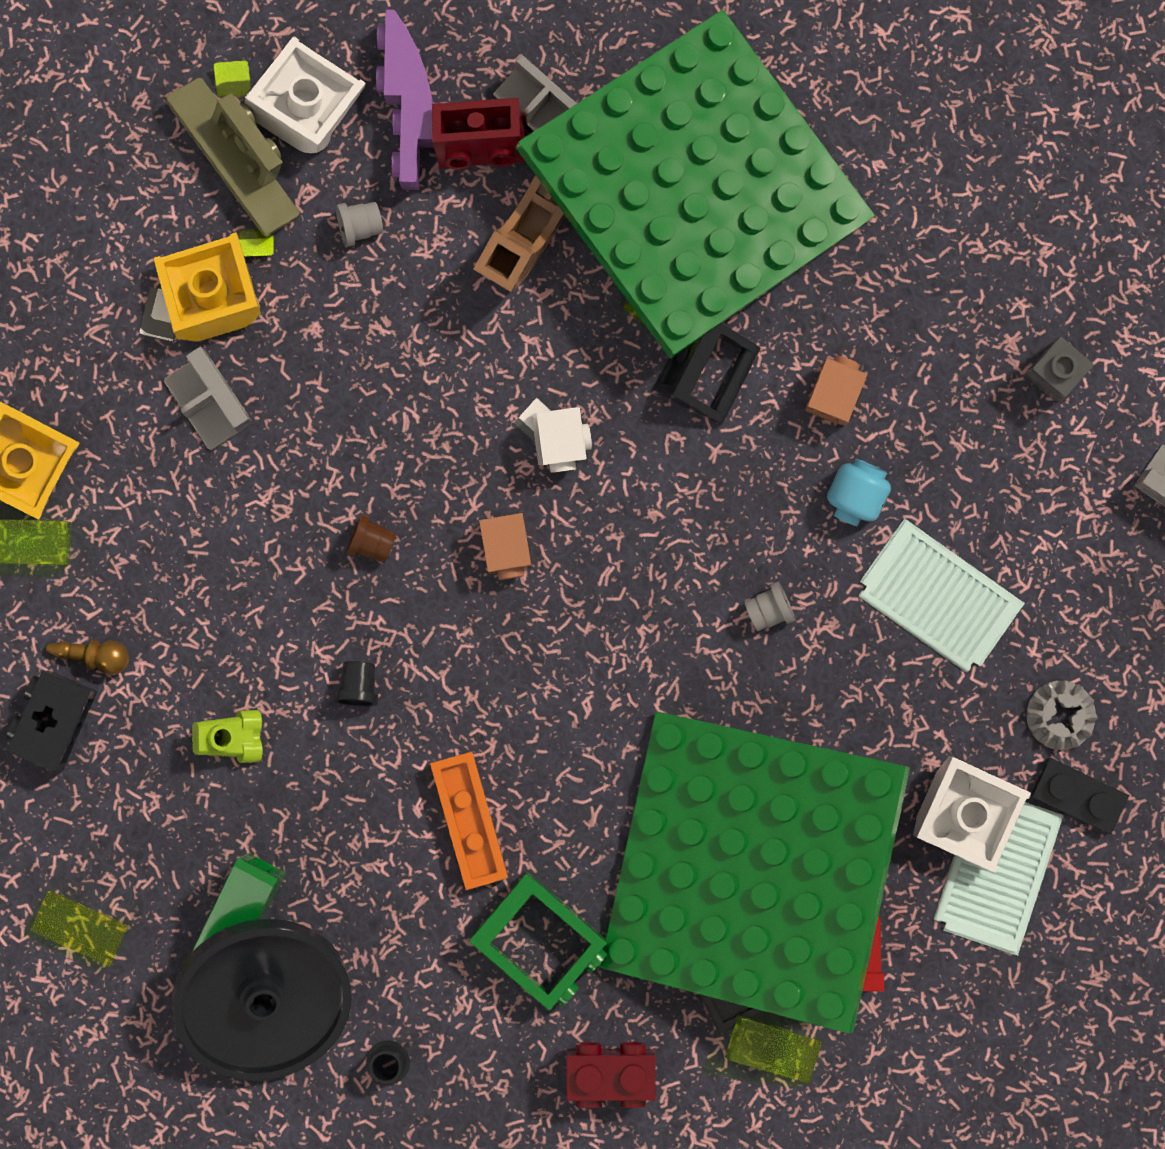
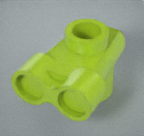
[192,710,263,763]

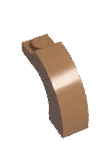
[473,175,565,292]

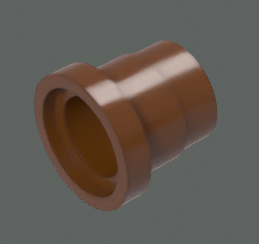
[346,513,396,563]

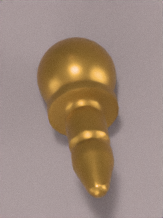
[46,640,129,675]

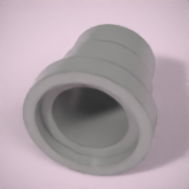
[336,202,383,247]
[745,581,796,631]

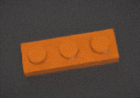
[430,751,508,890]

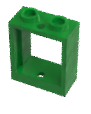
[469,871,608,1011]

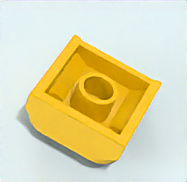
[154,232,261,342]
[0,402,79,520]

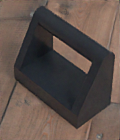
[653,324,761,425]

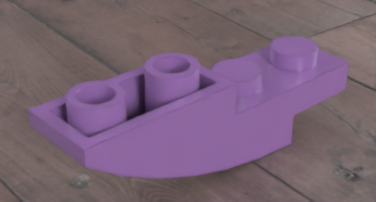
[376,10,434,190]

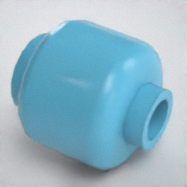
[827,459,891,526]

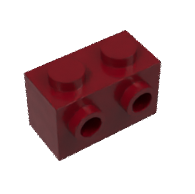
[432,98,525,170]
[567,1042,656,1108]

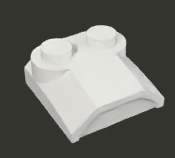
[244,36,366,153]
[913,756,1031,873]

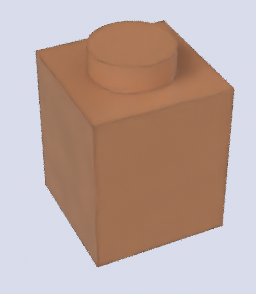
[804,356,867,426]
[479,513,532,580]

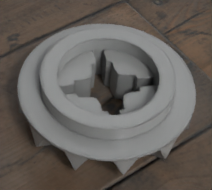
[1027,681,1098,750]

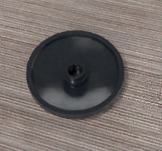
[172,919,352,1081]

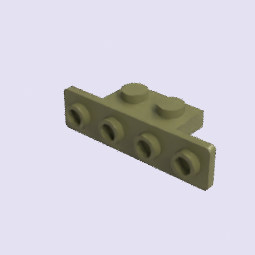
[166,78,299,237]

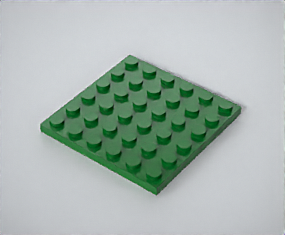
[516,9,875,359]
[600,711,910,1034]

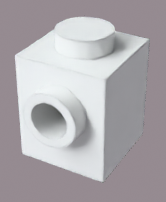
[532,407,592,473]

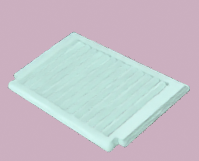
[859,518,1025,672]
[933,802,1064,956]

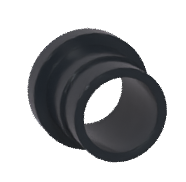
[334,661,378,707]
[366,1040,410,1085]

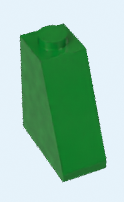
[194,853,287,950]

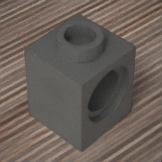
[1024,336,1094,403]

